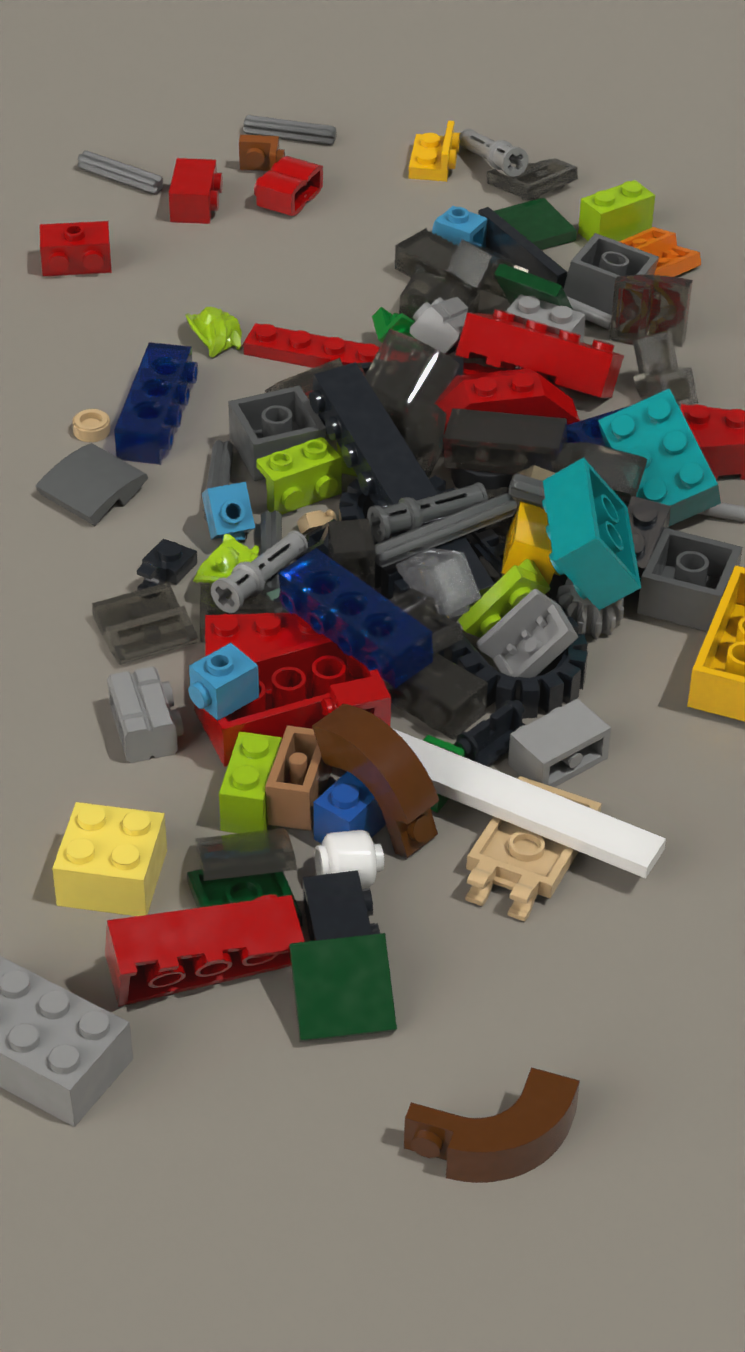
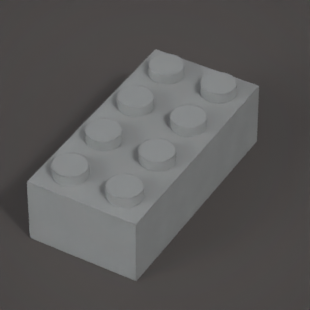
[0,956,133,1127]

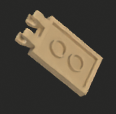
[465,776,602,922]

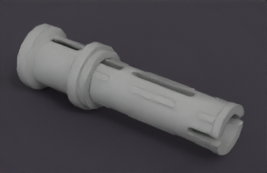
[459,128,528,177]
[211,530,308,613]

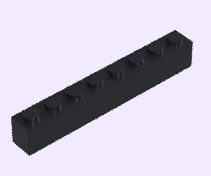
[309,362,494,622]

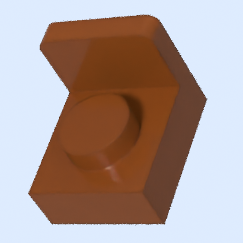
[239,134,285,171]

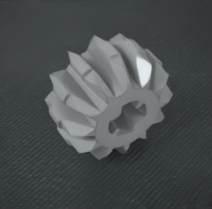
[555,578,624,640]

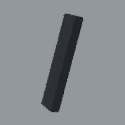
[478,207,567,289]

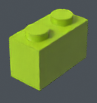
[578,180,655,242]
[219,731,282,837]

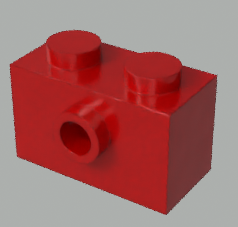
[40,221,112,276]

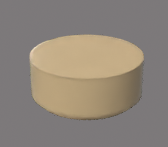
[72,409,111,442]

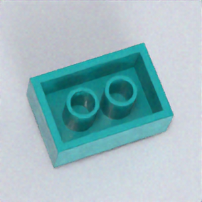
[598,388,721,526]
[542,457,641,610]

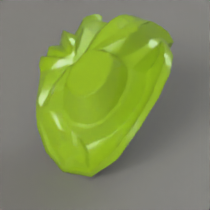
[185,307,242,358]
[193,534,259,586]

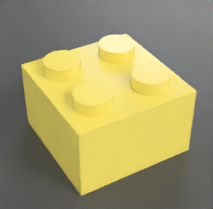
[52,802,167,916]

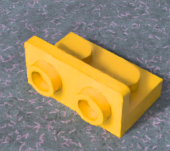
[408,120,460,182]

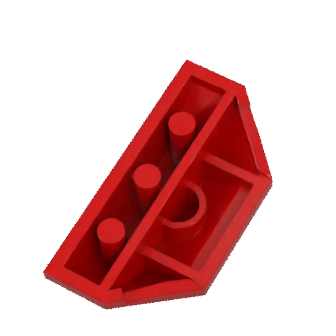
[426,368,580,443]

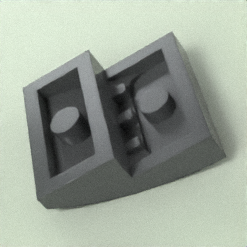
[35,443,148,526]

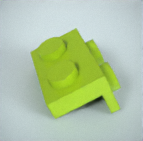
[256,437,342,515]
[458,559,551,638]

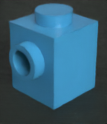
[432,206,487,263]
[202,482,255,542]
[188,643,259,721]

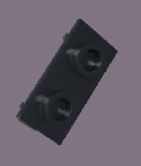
[453,700,526,767]

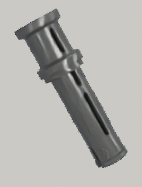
[367,482,488,542]

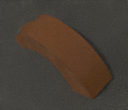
[312,704,439,858]
[404,1067,580,1183]

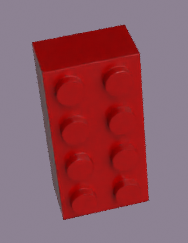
[194,630,385,767]

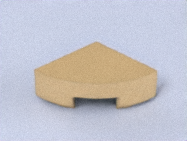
[297,509,337,534]

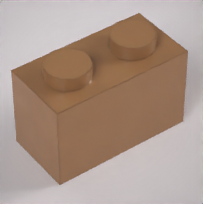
[265,725,332,831]

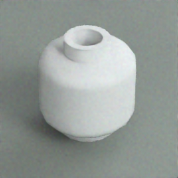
[314,830,384,889]

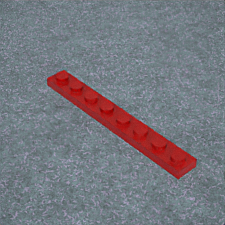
[243,323,506,375]

